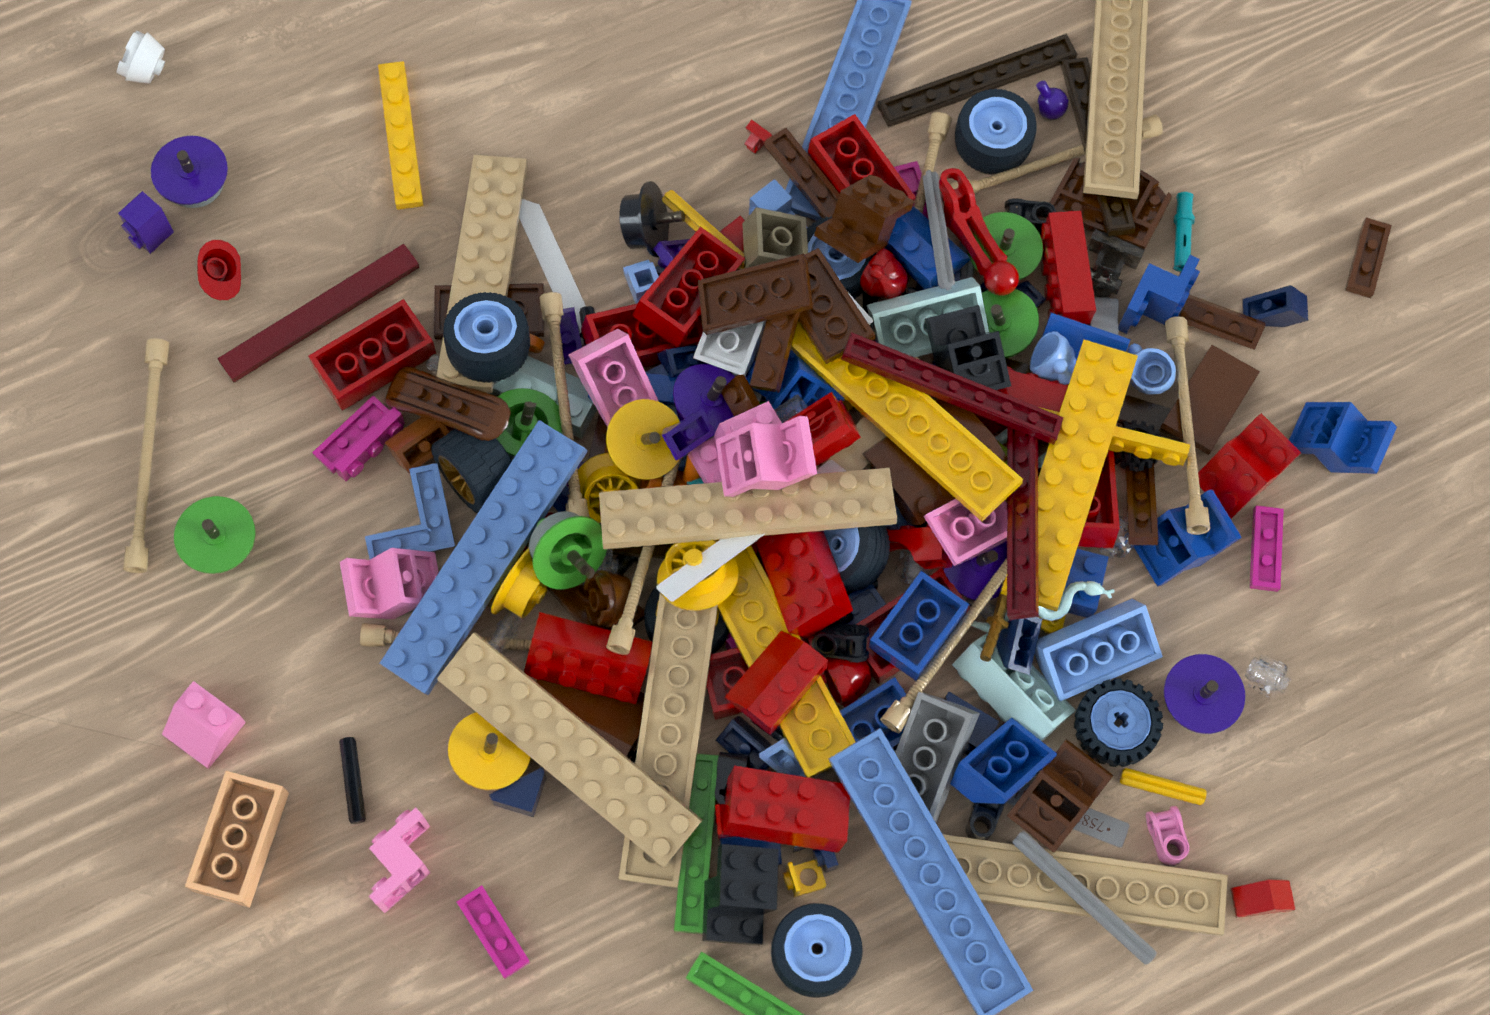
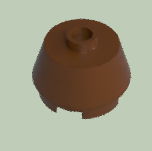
[584,570,631,628]

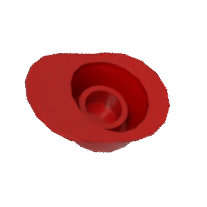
[197,240,241,301]

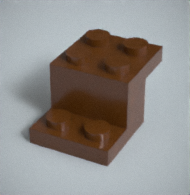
[814,174,914,263]
[1007,739,1114,853]

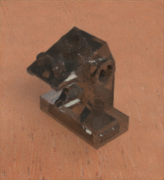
[1087,229,1145,298]

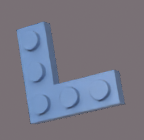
[365,463,456,559]

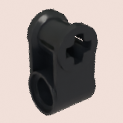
[1004,198,1056,235]
[812,622,870,662]
[715,752,750,804]
[966,802,1006,841]

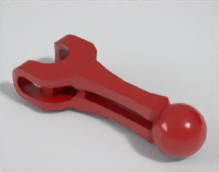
[938,168,1019,296]

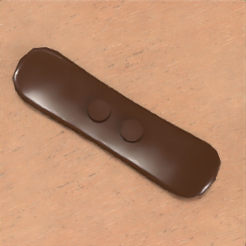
[385,366,511,441]

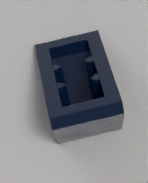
[996,617,1043,675]
[489,767,546,817]

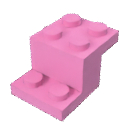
[687,401,782,483]
[716,416,817,497]
[340,548,439,619]
[369,807,430,913]

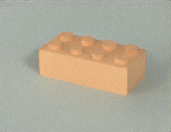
[185,771,289,908]

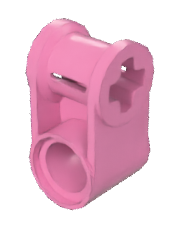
[1146,806,1189,866]

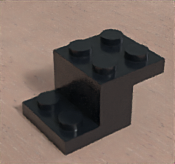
[925,305,1011,390]
[702,844,779,946]

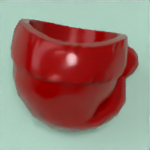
[860,248,908,299]
[825,657,872,707]

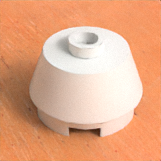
[117,30,165,84]

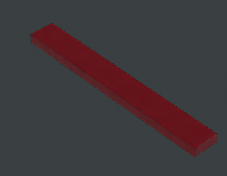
[217,244,420,383]
[841,332,1063,445]
[1007,426,1039,620]

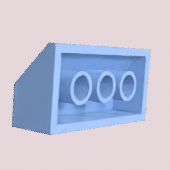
[1035,599,1163,701]

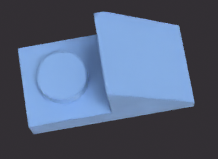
[759,737,806,777]

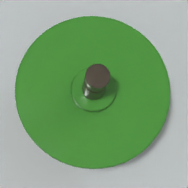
[967,212,1043,280]
[982,289,1039,358]
[174,496,256,574]

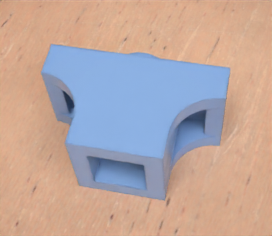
[623,259,659,304]

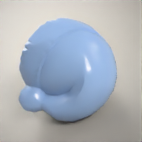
[1030,331,1076,385]
[1127,343,1176,395]

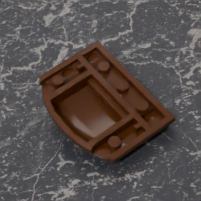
[1049,157,1172,250]

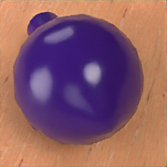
[1036,80,1069,120]

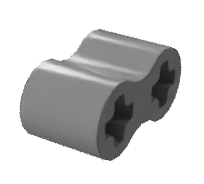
[1089,297,1119,335]

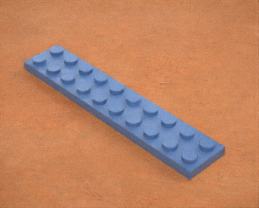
[785,0,912,221]
[380,420,588,695]
[828,728,1033,1015]

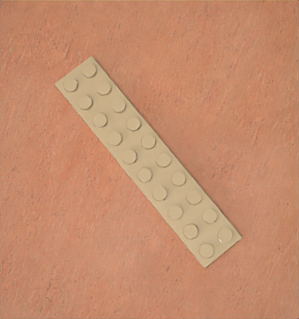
[1083,0,1148,199]
[435,155,527,393]
[599,468,897,549]
[619,593,718,888]
[437,633,703,868]
[943,834,1228,936]

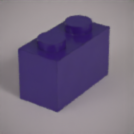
[118,191,174,254]

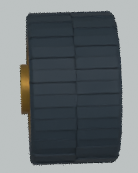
[432,429,512,513]

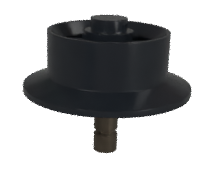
[619,181,685,258]

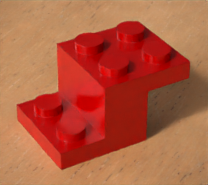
[784,392,861,466]
[1198,413,1301,519]

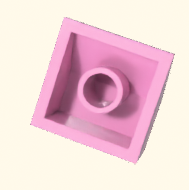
[162,681,246,769]

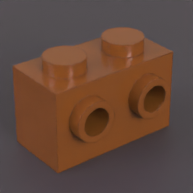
[384,417,449,473]

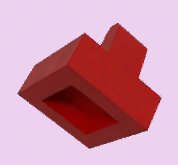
[744,120,773,154]

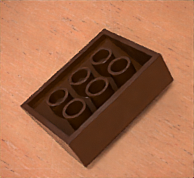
[863,399,1007,525]
[536,679,645,759]

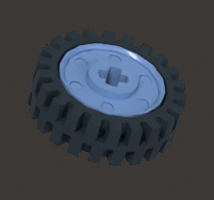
[1074,679,1163,767]

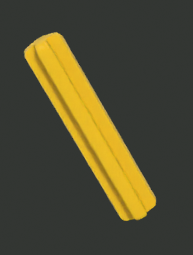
[1120,768,1207,805]

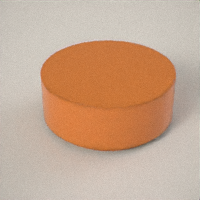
[529,334,545,353]

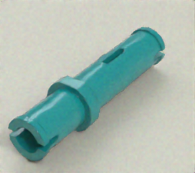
[1173,192,1195,272]

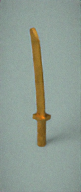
[980,580,1009,662]

